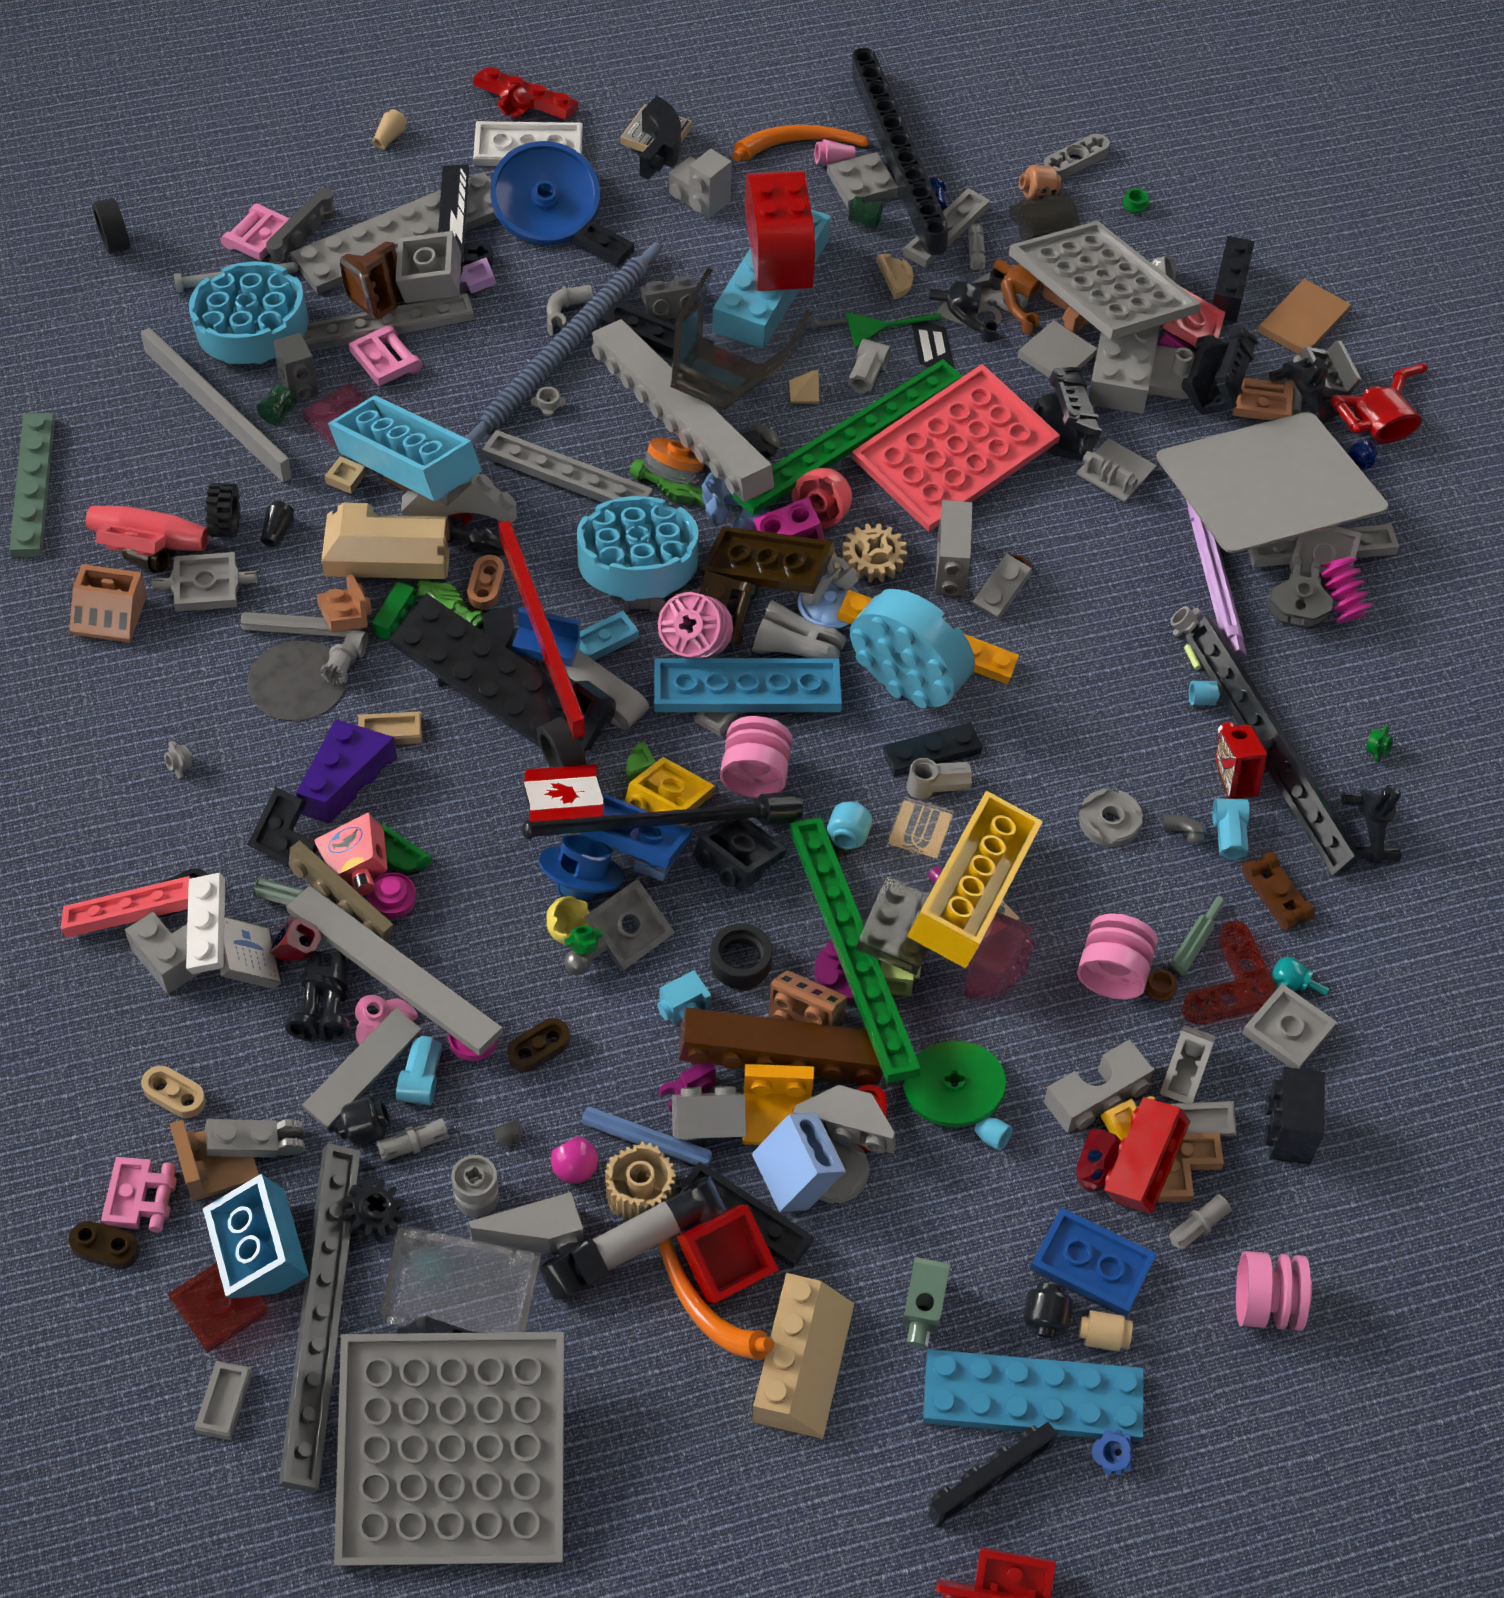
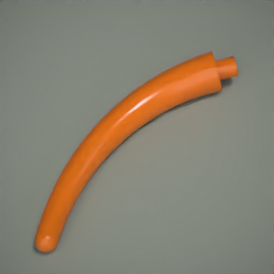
[732,125,870,162]
[658,1238,774,1360]

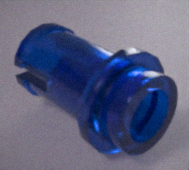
[929,178,947,211]

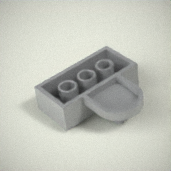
[1088,325,1196,414]

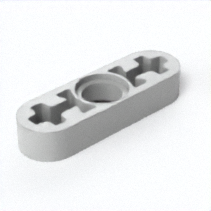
[1044,134,1110,180]

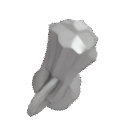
[801,557,858,606]

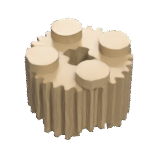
[605,1141,676,1220]

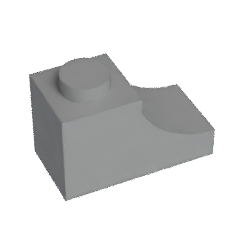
[1160,1025,1216,1103]

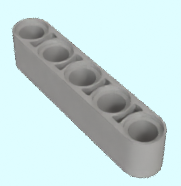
[520,650,649,730]

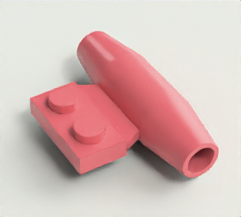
[86,506,209,556]

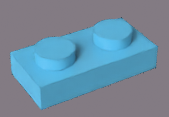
[578,611,639,660]

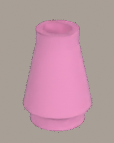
[814,139,855,167]

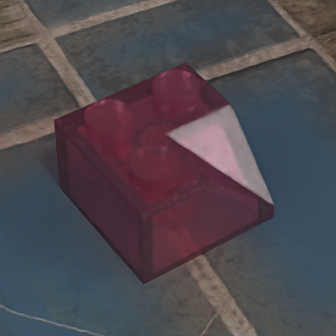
[964,912,1035,999]

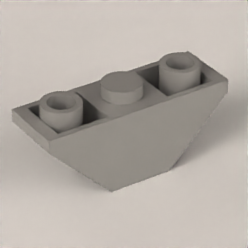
[793,1085,896,1154]

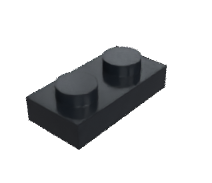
[574,220,634,267]

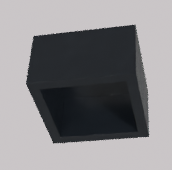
[1264,1067,1325,1164]

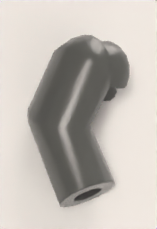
[750,421,781,457]
[1162,814,1207,844]

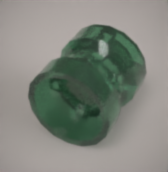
[848,195,883,229]
[256,385,297,426]

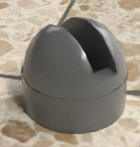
[493,1118,523,1147]

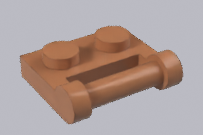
[1232,377,1294,421]

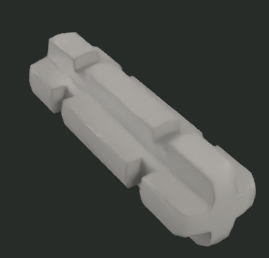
[968,225,986,271]

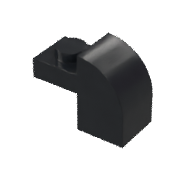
[562,680,616,750]

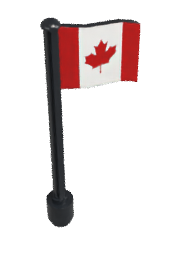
[522,764,803,840]

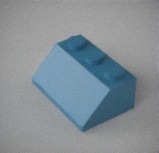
[203,1174,309,1299]

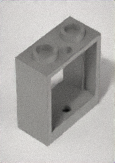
[935,500,972,596]

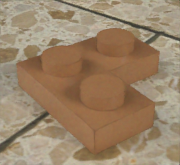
[1157,1133,1224,1203]

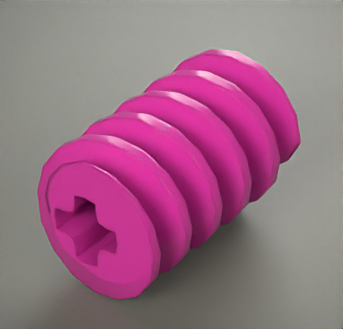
[1320,557,1372,624]

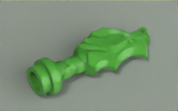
[629,459,706,508]
[416,579,483,631]

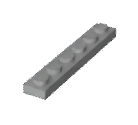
[482,430,653,503]

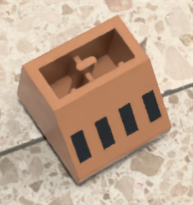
[69,564,147,643]
[769,970,848,1026]

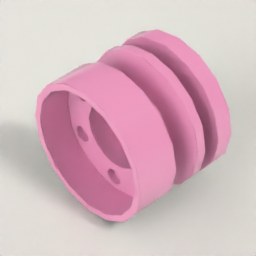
[658,592,733,658]
[720,716,792,799]
[1077,913,1158,1000]
[1236,1251,1312,1331]

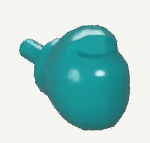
[1272,957,1329,996]

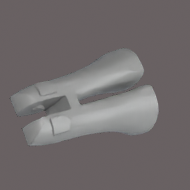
[752,600,847,658]

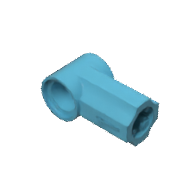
[1212,798,1249,861]
[396,1036,442,1106]

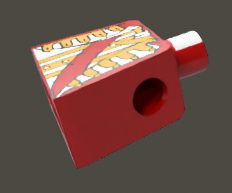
[1215,722,1267,799]

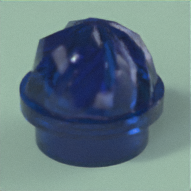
[1348,441,1378,470]

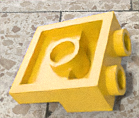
[624,757,715,826]

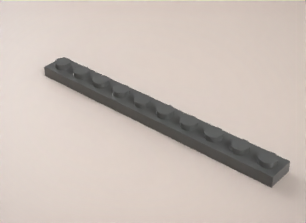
[278,1143,360,1493]

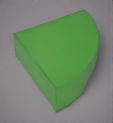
[626,741,656,781]

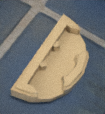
[876,254,914,299]

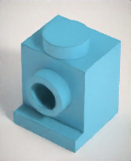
[657,970,711,1024]

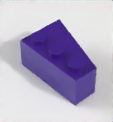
[296,719,397,823]

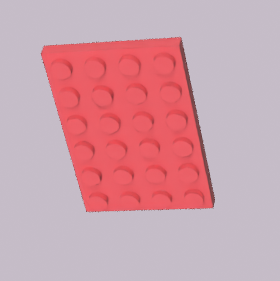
[852,364,1060,532]

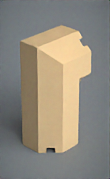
[321,503,450,579]

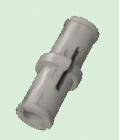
[376,1118,449,1163]

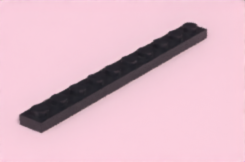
[1185,616,1362,877]

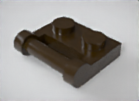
[688,571,758,645]

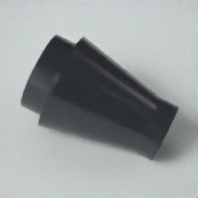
[260,501,295,547]

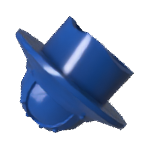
[538,835,624,902]

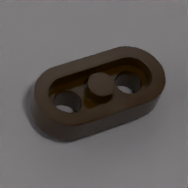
[508,1018,570,1072]
[68,1221,139,1269]

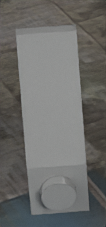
[469,1192,584,1254]

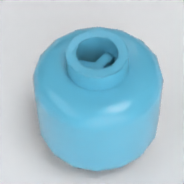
[827,802,872,850]

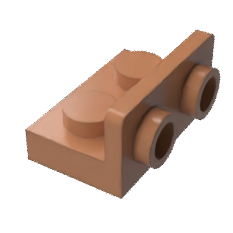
[317,574,372,633]

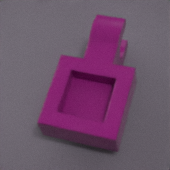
[659,1063,716,1112]

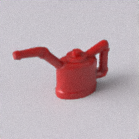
[1330,363,1428,444]

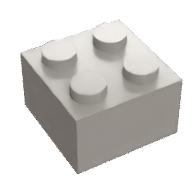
[396,231,461,303]

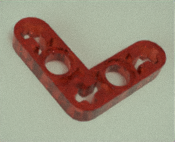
[1181,921,1276,1024]

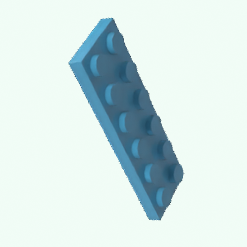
[654,658,842,712]
[923,1349,1143,1442]

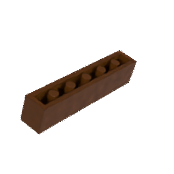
[679,1008,883,1085]

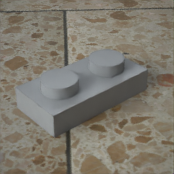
[973,553,1033,620]

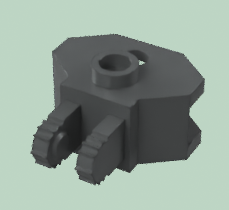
[1267,557,1333,628]

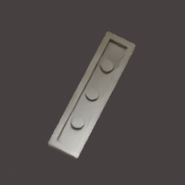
[289,840,393,943]

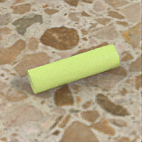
[1184,644,1202,670]

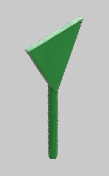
[845,312,941,349]

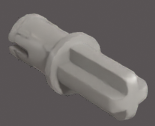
[1169,1194,1232,1250]

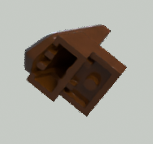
[340,242,402,319]

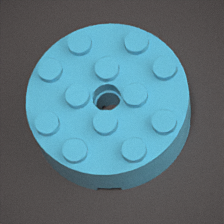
[189,262,309,364]
[577,496,699,601]
[850,589,975,708]

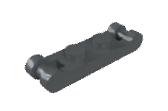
[266,188,336,264]

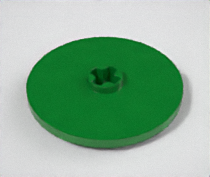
[904,1041,1006,1127]

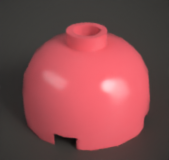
[791,468,852,529]

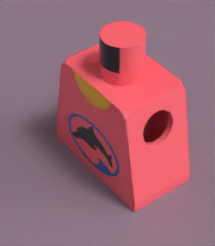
[314,813,388,896]

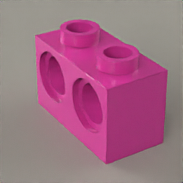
[753,497,825,540]

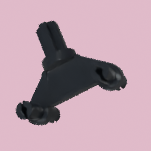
[1269,358,1339,425]
[1341,785,1402,863]

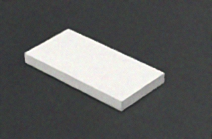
[473,121,583,166]

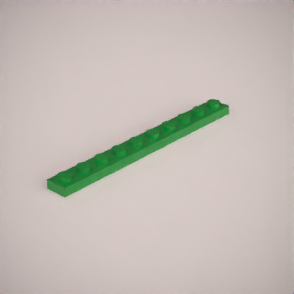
[733,359,963,516]
[790,817,921,1083]

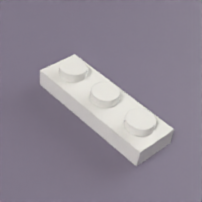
[186,873,225,974]

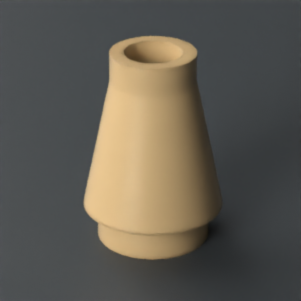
[372,109,408,150]

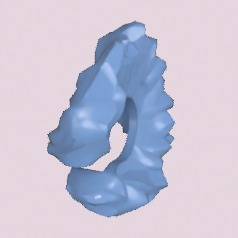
[702,472,770,530]

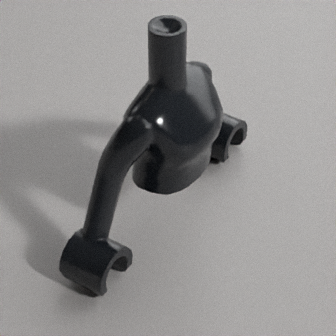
[929,269,1005,343]

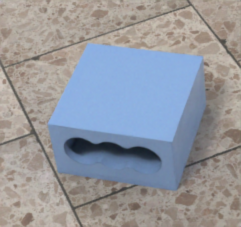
[752,1113,846,1212]

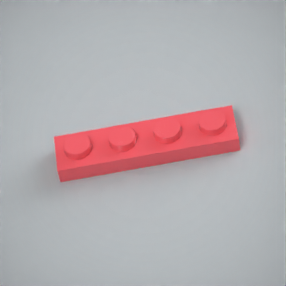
[61,876,191,938]

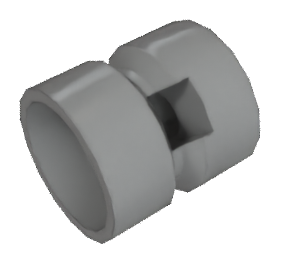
[451,1155,499,1217]

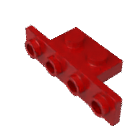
[936,1547,1056,1598]

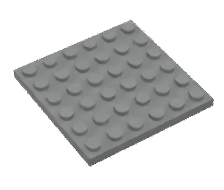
[334,1332,564,1566]

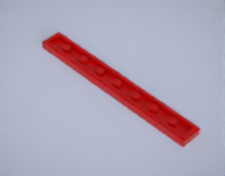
[498,520,586,739]

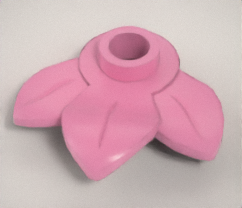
[355,995,418,1045]

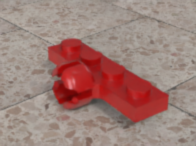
[473,67,579,120]

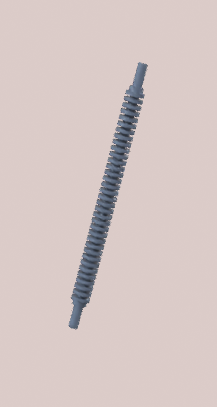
[465,242,662,446]

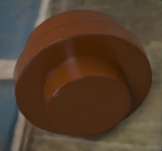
[1144,969,1177,1002]

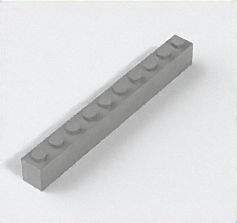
[591,319,774,502]

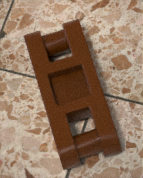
[1242,852,1315,931]

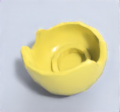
[546,896,589,946]

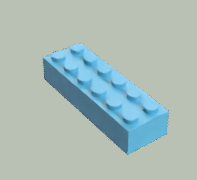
[712,209,831,349]
[328,395,482,501]

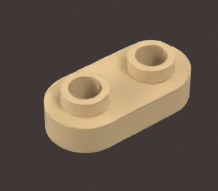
[141,1066,206,1118]

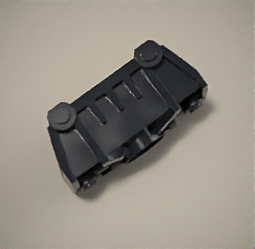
[1181,327,1258,414]
[1033,367,1102,460]

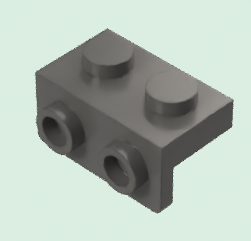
[639,276,703,320]
[1300,340,1362,398]

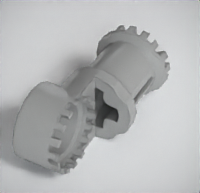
[320,629,368,685]

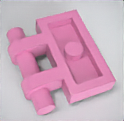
[101,1157,177,1233]

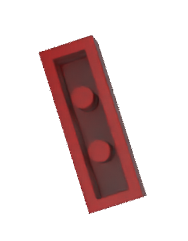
[1104,1097,1191,1214]

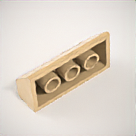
[752,1273,854,1439]

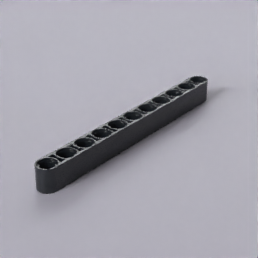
[852,48,948,255]

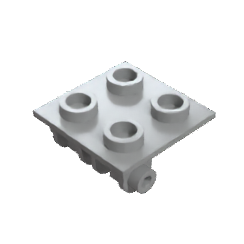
[1076,438,1157,502]

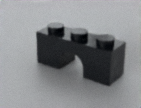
[1212,236,1255,323]

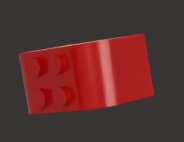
[745,170,815,291]

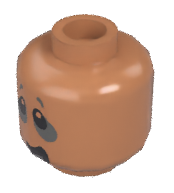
[1019,165,1061,202]

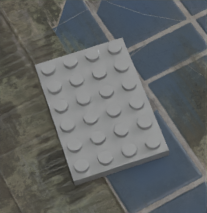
[1009,221,1202,340]

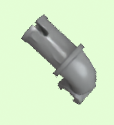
[546,284,593,337]

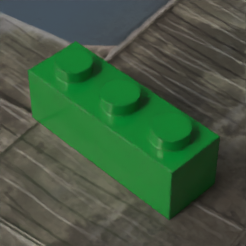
[372,582,417,640]

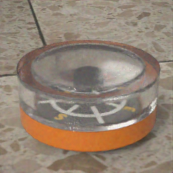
[643,438,705,485]

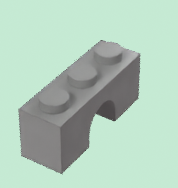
[1044,1039,1154,1134]

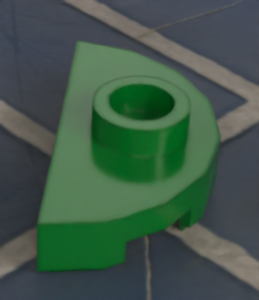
[381,823,432,873]

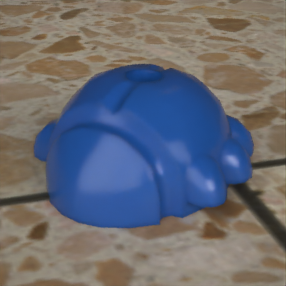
[1092,1429,1134,1475]

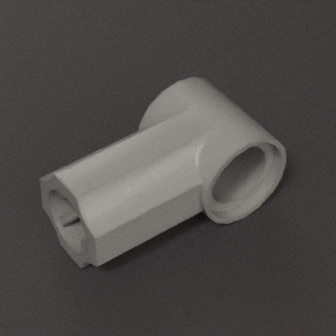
[848,339,891,394]
[906,758,972,799]

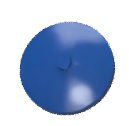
[490,141,600,245]

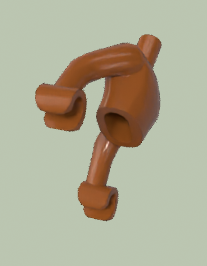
[993,258,1044,334]

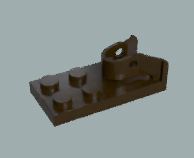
[700,526,835,594]

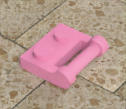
[220,203,290,261]
[349,325,423,386]

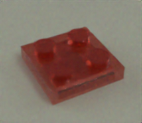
[168,1262,269,1353]

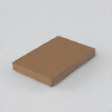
[1258,279,1351,355]

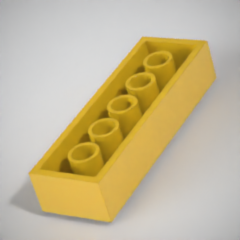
[907,791,1043,969]

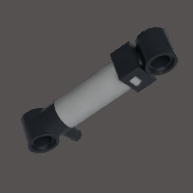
[538,1176,727,1300]

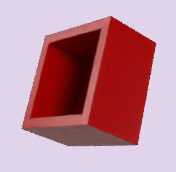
[676,1205,779,1303]

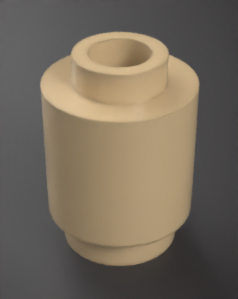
[1079,1310,1133,1352]

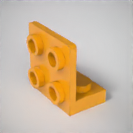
[742,1064,814,1145]

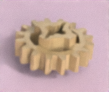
[842,523,907,582]

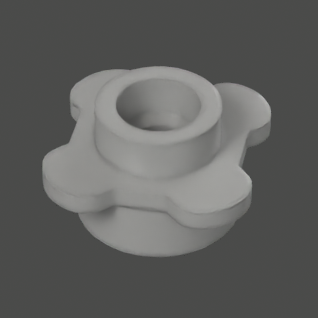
[531,387,566,416]
[1170,606,1201,637]
[164,741,192,778]

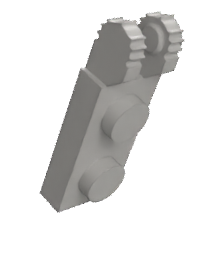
[205,1119,305,1158]

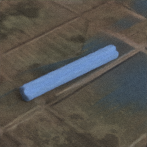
[582,1107,712,1167]

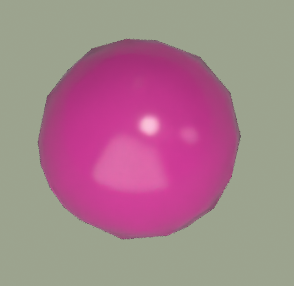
[551,1136,598,1184]

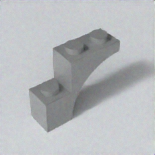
[401,474,516,523]

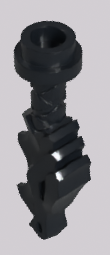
[448,519,522,556]

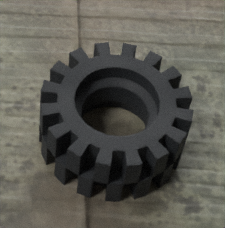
[205,483,241,538]

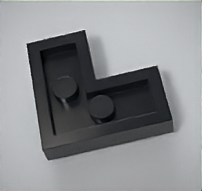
[247,787,318,865]

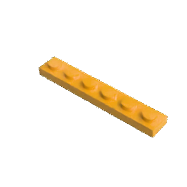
[837,589,1019,685]

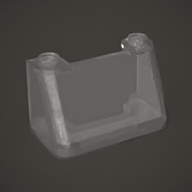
[379,1226,541,1333]

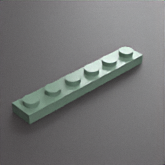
[9,413,55,557]

